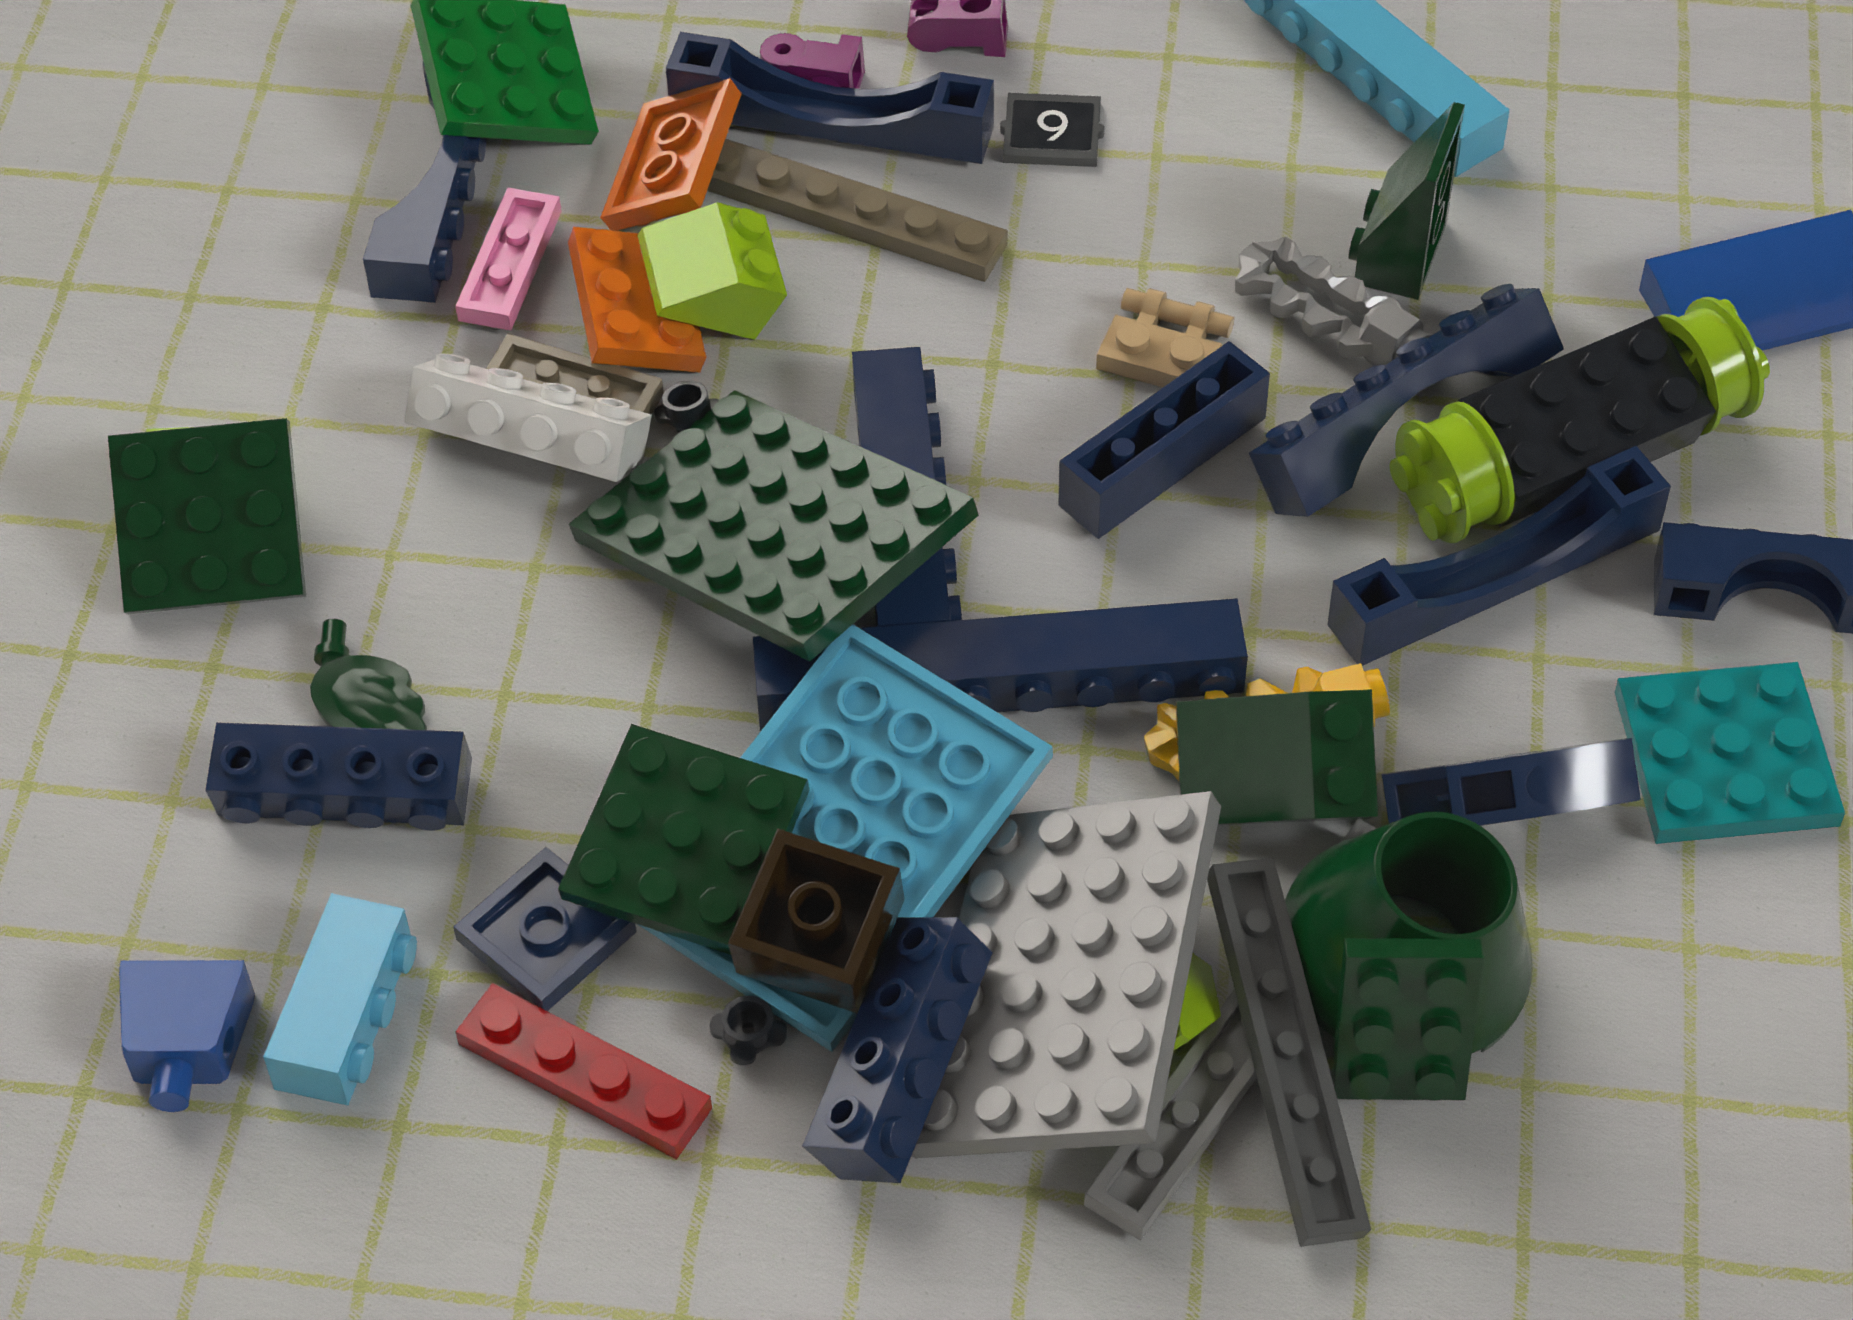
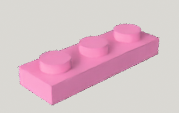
[455,187,562,331]

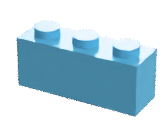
[263,893,417,1106]

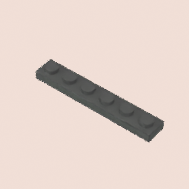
[1207,858,1371,1247]

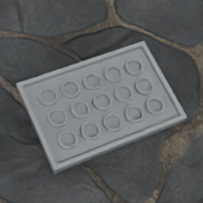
[912,791,1221,1158]

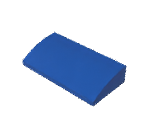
[1639,210,1853,351]

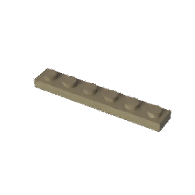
[707,139,1008,282]

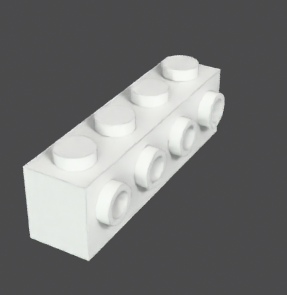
[404,354,652,482]

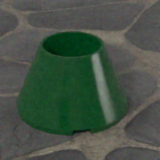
[1285,812,1533,1053]

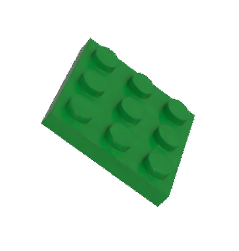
[410,0,599,145]

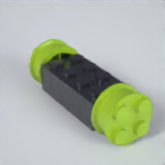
[1389,297,1770,543]

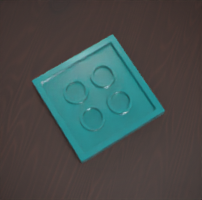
[1614,662,1845,844]

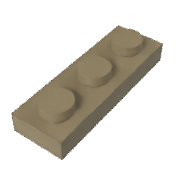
[486,333,664,415]

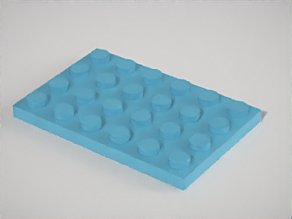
[637,625,1053,1052]

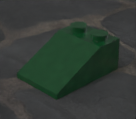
[1348,102,1465,300]
[1176,689,1378,825]

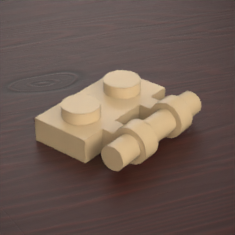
[1096,288,1234,387]

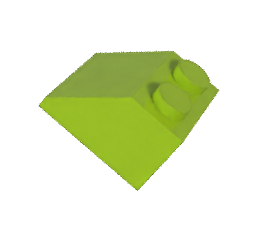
[637,202,787,340]

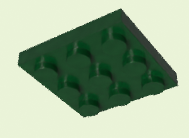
[108,418,306,614]
[558,724,810,955]

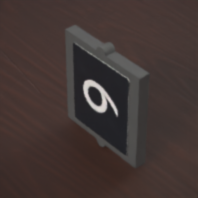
[1000,93,1104,167]

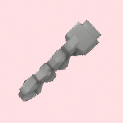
[1235,237,1431,366]

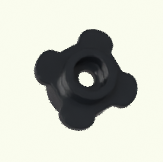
[654,381,719,433]
[710,996,787,1065]

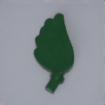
[310,619,427,730]

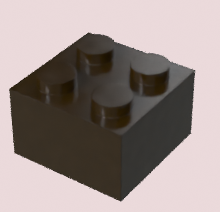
[728,828,905,1013]

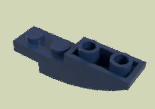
[1381,738,1641,826]

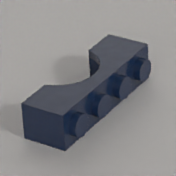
[1654,522,1853,634]

